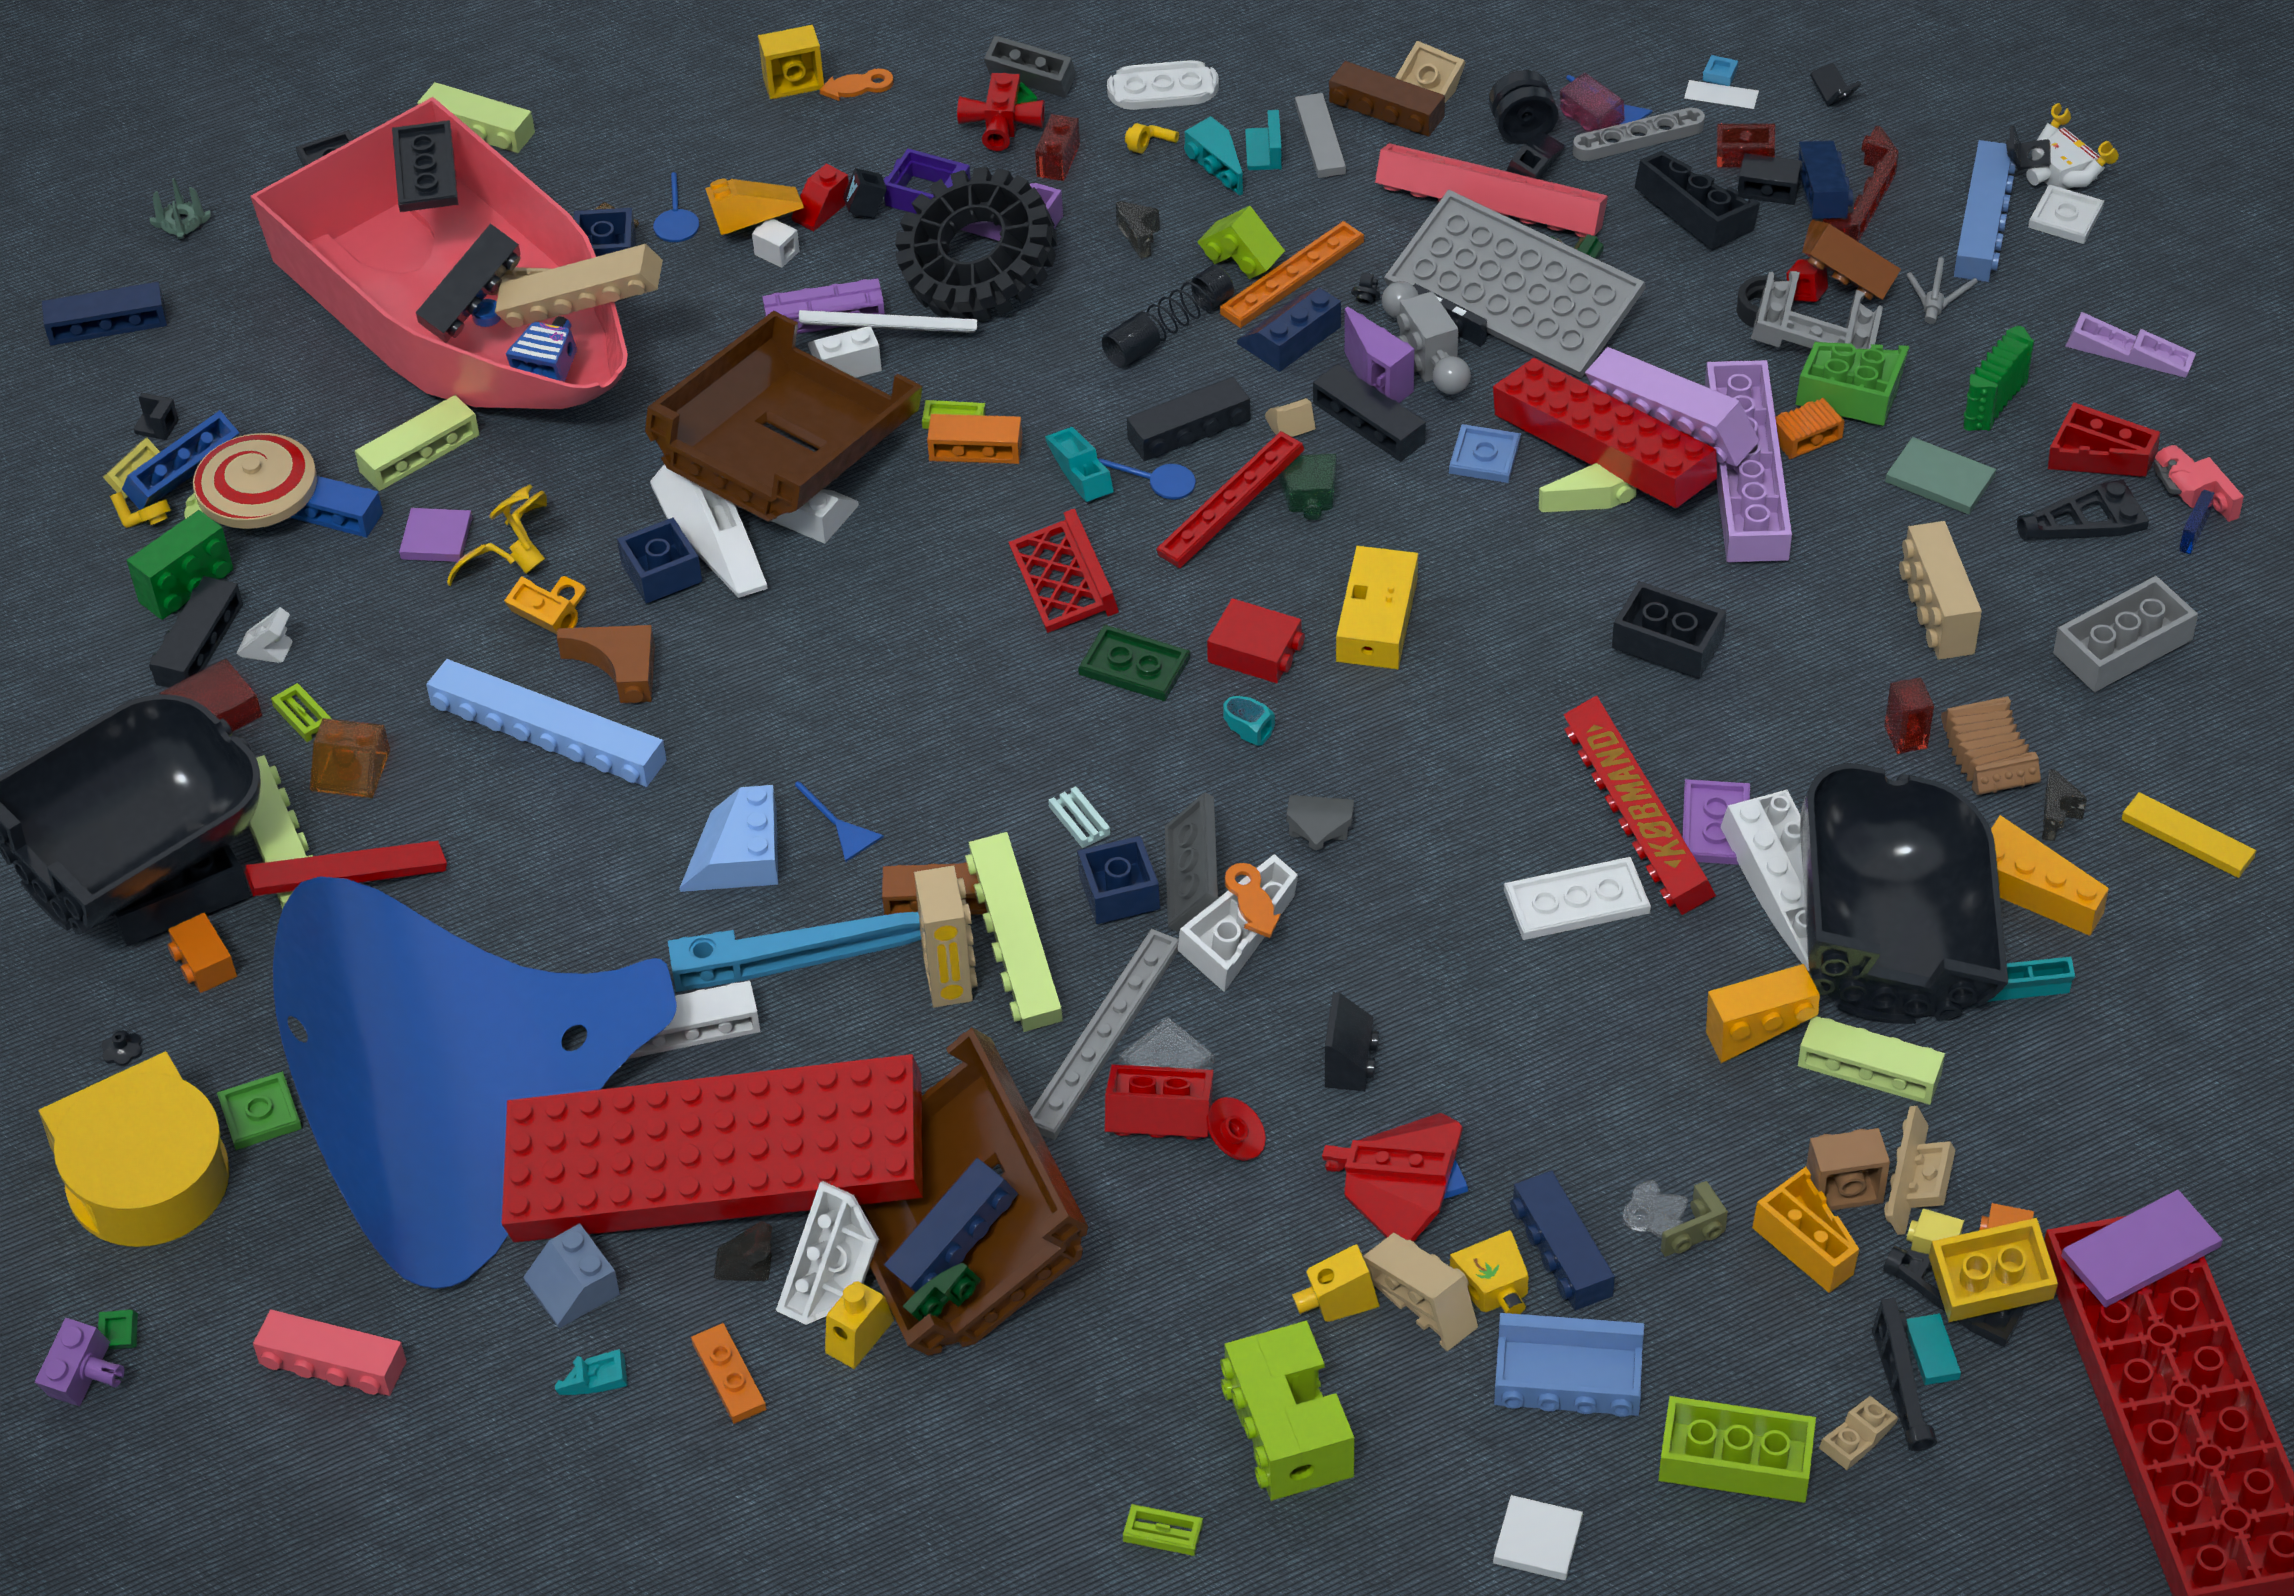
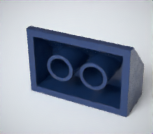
[1237,287,1341,372]

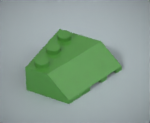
[1796,342,1909,426]

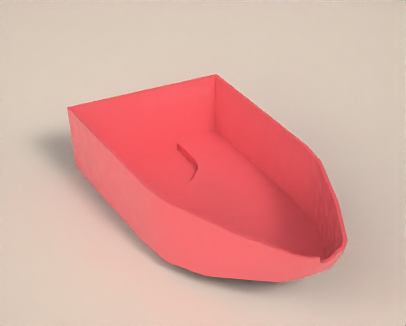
[250,97,628,409]

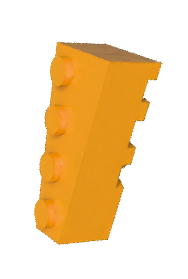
[1991,815,2109,936]

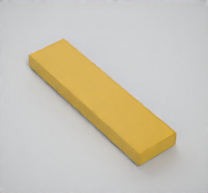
[2121,792,2256,878]

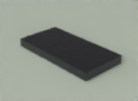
[392,120,459,212]

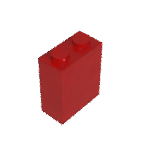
[1207,598,1305,683]

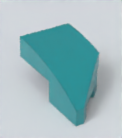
[555,1349,628,1395]

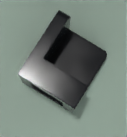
[134,393,179,440]

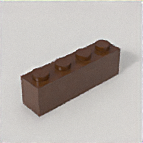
[1329,61,1445,137]

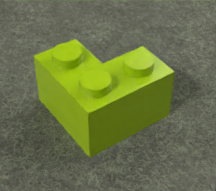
[1197,206,1285,279]

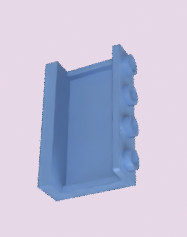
[1494,1313,1644,1417]

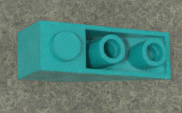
[1184,116,1243,196]

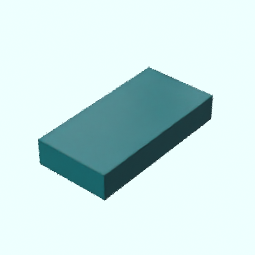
[1906,1313,1961,1385]

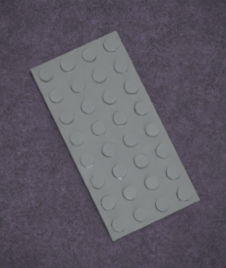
[1384,189,1646,378]

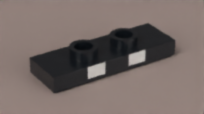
[1413,283,1487,347]

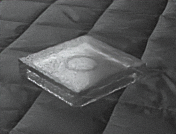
[1119,1017,1215,1069]

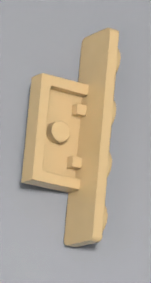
[1884,1106,1955,1235]

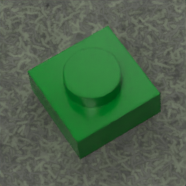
[98,1310,138,1350]

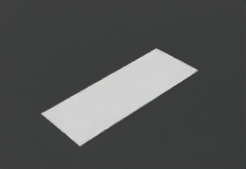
[1684,80,1759,109]

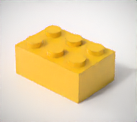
[1929,1218,2058,1322]

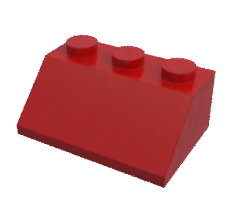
[1105,1064,1214,1139]

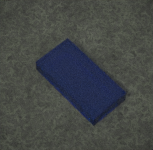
[2179,489,2215,555]

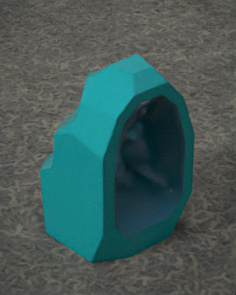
[1223,696,1275,746]

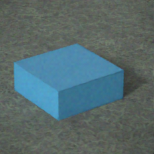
[1703,55,1738,86]

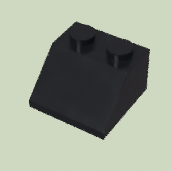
[1325,992,1379,1092]

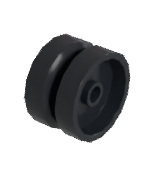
[1489,70,1558,144]

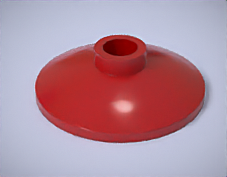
[1206,1097,1266,1161]

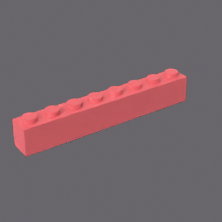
[1375,143,1608,237]

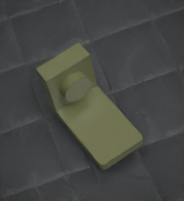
[1661,1181,1728,1257]

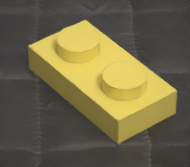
[103,438,160,499]

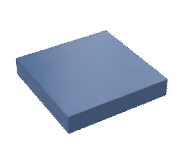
[1449,424,1521,483]

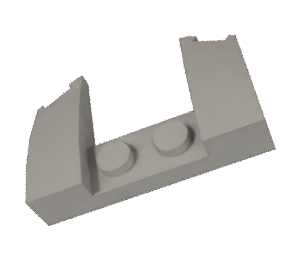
[1751,271,1883,349]

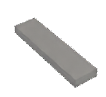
[1295,93,1346,178]

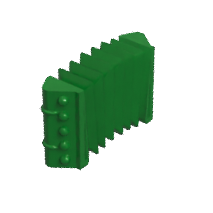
[1963,326,2034,431]

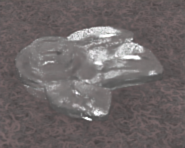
[1623,1180,1687,1237]

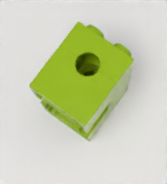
[1220,1321,1354,1501]

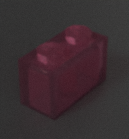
[1560,73,1625,132]

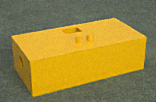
[1336,546,1418,669]

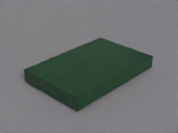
[1078,624,1190,701]

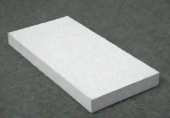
[1504,857,1651,940]

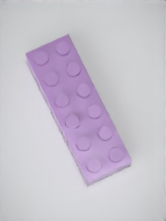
[1585,347,1759,467]

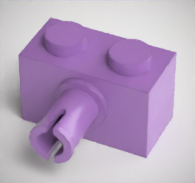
[35,1317,124,1407]

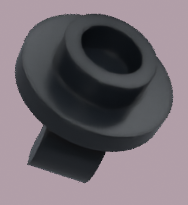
[1351,273,1381,304]

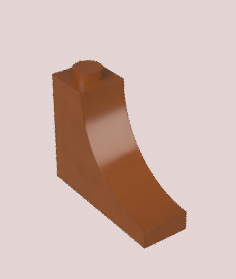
[557,625,655,703]

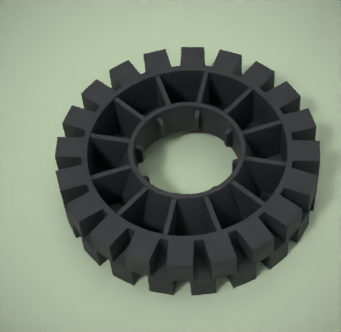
[895,167,1057,321]

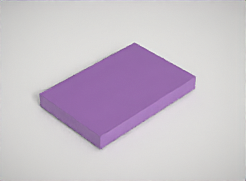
[1682,779,1750,865]

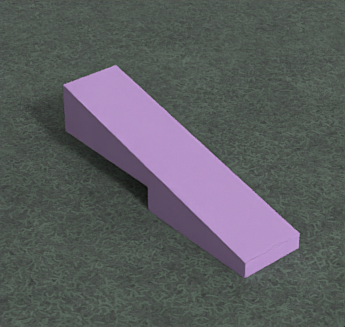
[2065,312,2196,378]

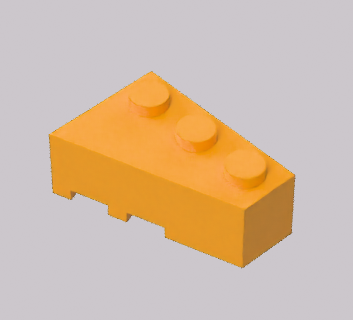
[1706,964,1820,1063]
[1752,1167,1859,1293]

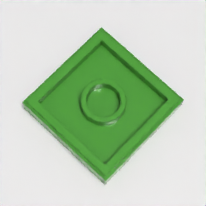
[217,1071,302,1150]

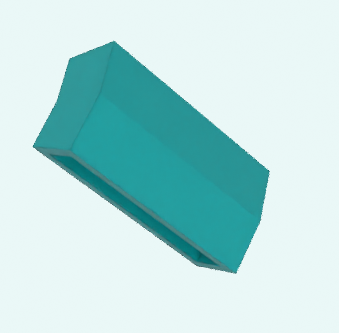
[1988,957,2075,1002]

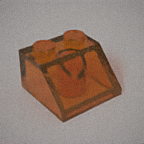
[310,718,390,798]

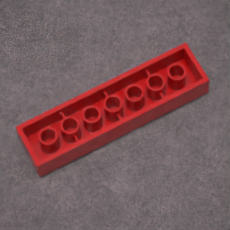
[1493,358,1717,508]

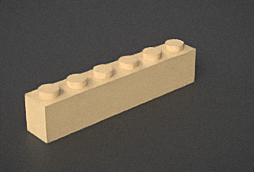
[495,244,663,328]

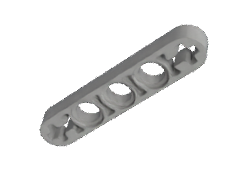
[1573,107,1705,161]

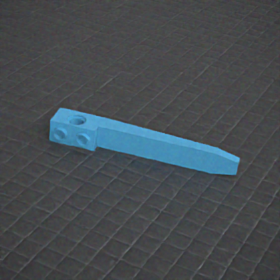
[668,912,921,992]

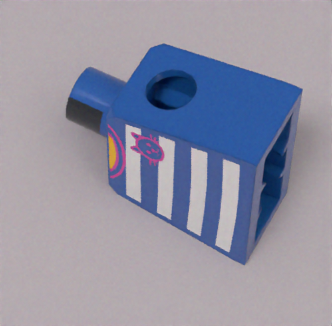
[506,316,577,382]

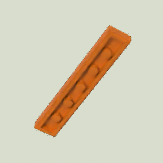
[1220,221,1364,328]

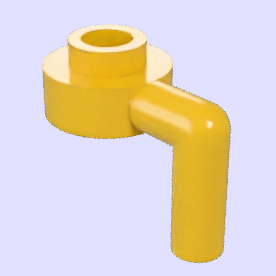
[1125,123,1179,154]
[110,492,171,528]

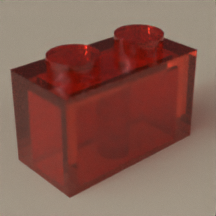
[1035,114,1080,181]
[1717,124,1775,167]
[1884,677,1934,754]

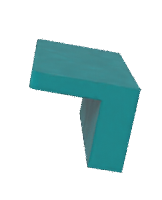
[1245,110,1282,170]

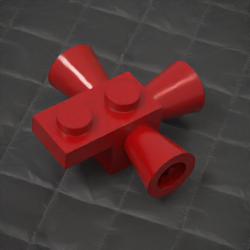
[957,73,1045,151]

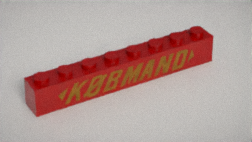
[1563,695,1716,915]

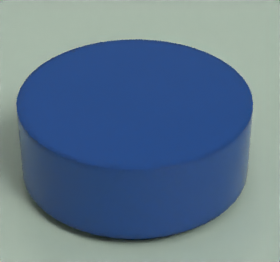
[472,299,501,327]

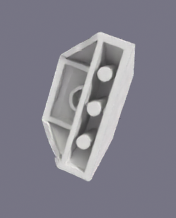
[776,1181,879,1325]

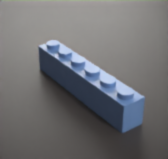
[1954,140,2016,282]

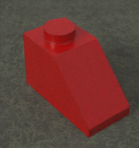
[792,163,849,232]

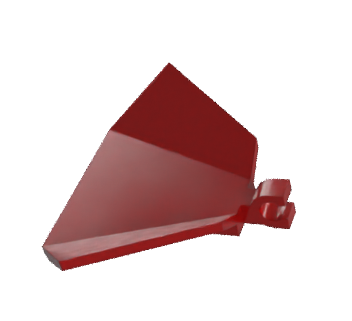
[1322,1113,1463,1242]

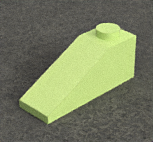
[1539,463,1636,512]

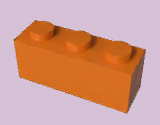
[927,414,1022,464]

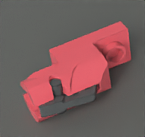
[2153,445,2244,522]

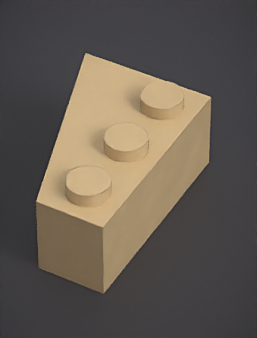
[1363,1233,1478,1351]

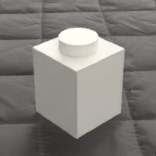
[752,218,800,268]

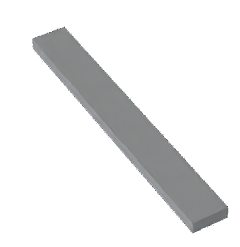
[1030,929,1179,1140]

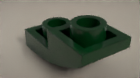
[903,1263,981,1321]

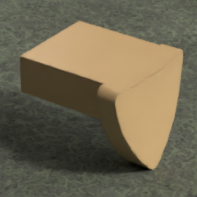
[1265,398,1316,437]

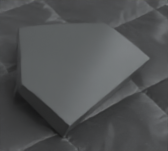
[1286,795,1354,851]

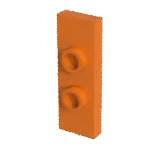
[691,1323,766,1424]

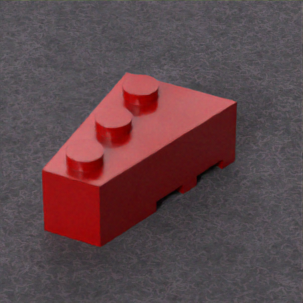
[2048,402,2160,477]

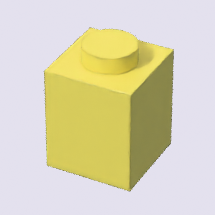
[1906,1209,1964,1254]

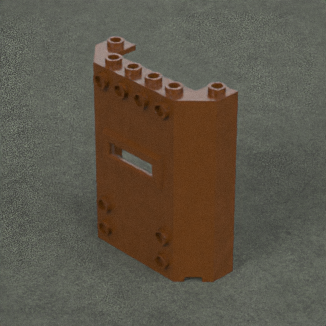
[645,311,923,521]
[860,1027,1088,1356]

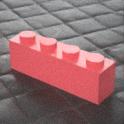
[253,1309,407,1396]

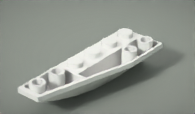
[650,464,768,598]
[1721,790,1810,971]

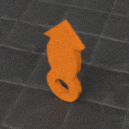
[819,68,893,101]
[1224,863,1281,938]

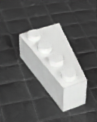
[1178,854,1298,992]

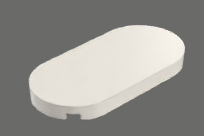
[1107,60,1219,110]

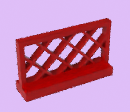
[1008,508,1119,633]

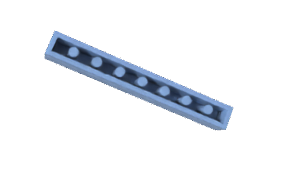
[426,659,667,787]

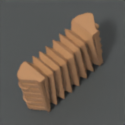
[1941,696,2041,795]

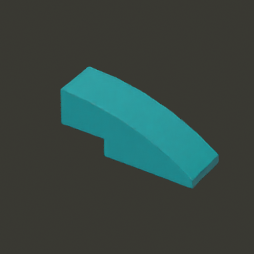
[1045,427,1114,502]

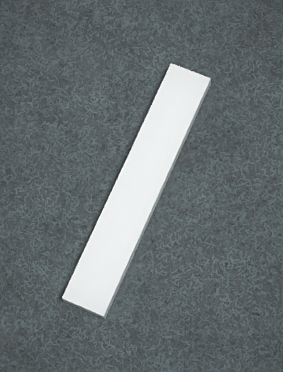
[799,310,977,333]

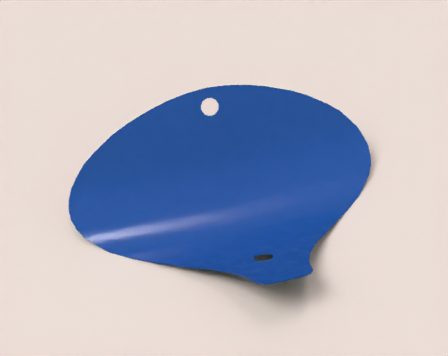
[273,876,677,1289]

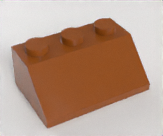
[1802,220,1901,301]

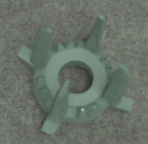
[150,178,211,239]

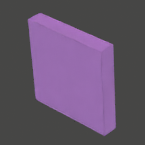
[399,508,472,562]

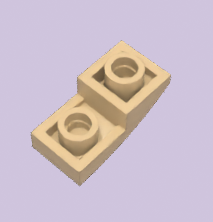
[1819,1396,1898,1470]

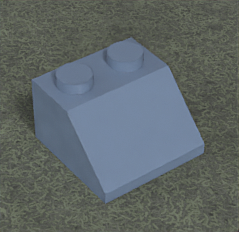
[523,1223,620,1328]

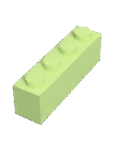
[417,82,535,153]
[355,395,479,491]
[1798,1016,1945,1105]

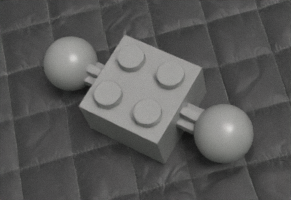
[1382,281,1471,395]

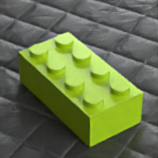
[1658,1396,1816,1503]

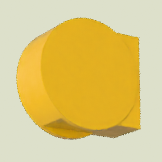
[38,1051,230,1247]

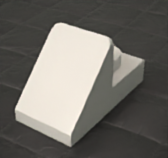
[236,607,292,663]

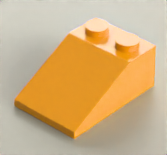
[705,178,804,235]

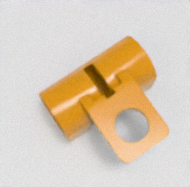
[504,576,586,635]

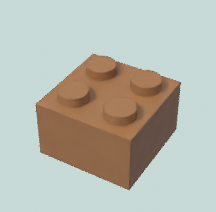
[1806,1128,1890,1211]

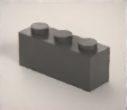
[984,35,1076,98]

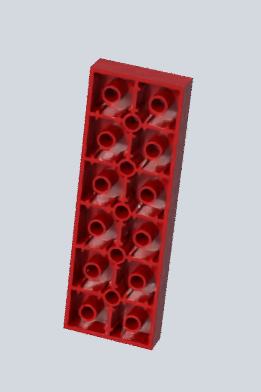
[502,1054,923,1242]
[2044,1216,2294,1596]

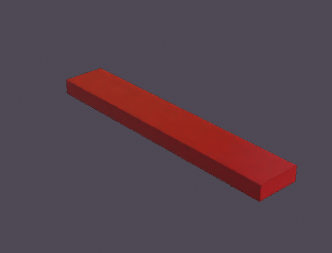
[1156,431,1305,568]
[245,840,447,896]

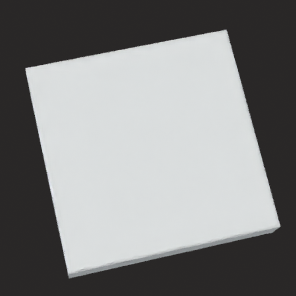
[2028,185,2104,244]
[1493,1495,1583,1581]

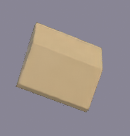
[1395,41,1466,103]

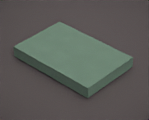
[1885,437,1996,515]

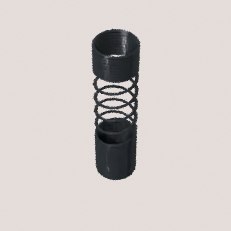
[1102,265,1234,368]

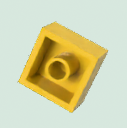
[758,25,824,99]

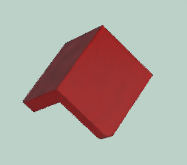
[1787,259,1828,302]

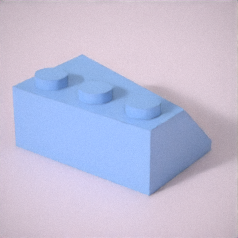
[680,785,778,892]

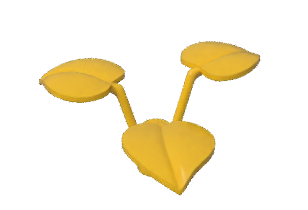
[447,484,547,586]

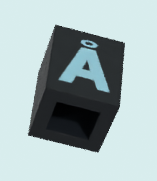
[843,168,887,218]

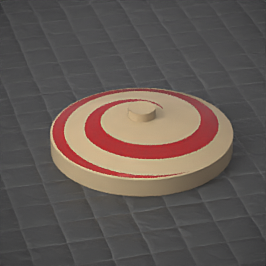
[193,433,317,529]

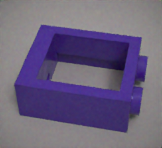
[884,148,971,214]

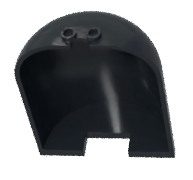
[0,694,261,935]
[1800,763,2008,1024]

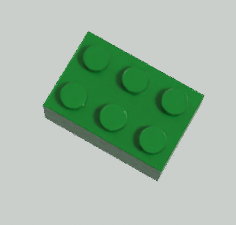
[126,510,234,620]

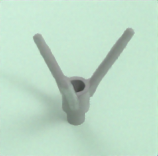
[1907,257,1978,324]

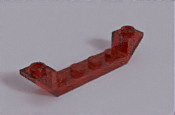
[1822,126,1899,242]

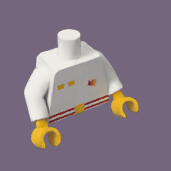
[2027,103,2119,189]

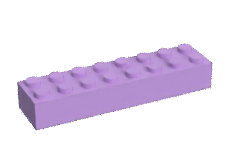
[1705,360,1792,562]

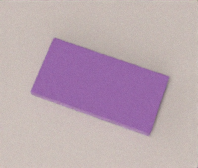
[2061,1190,2223,1307]

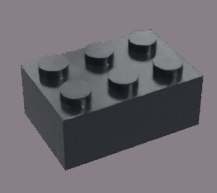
[1612,581,1727,679]

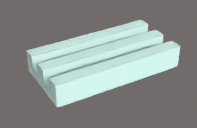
[1049,786,1110,848]

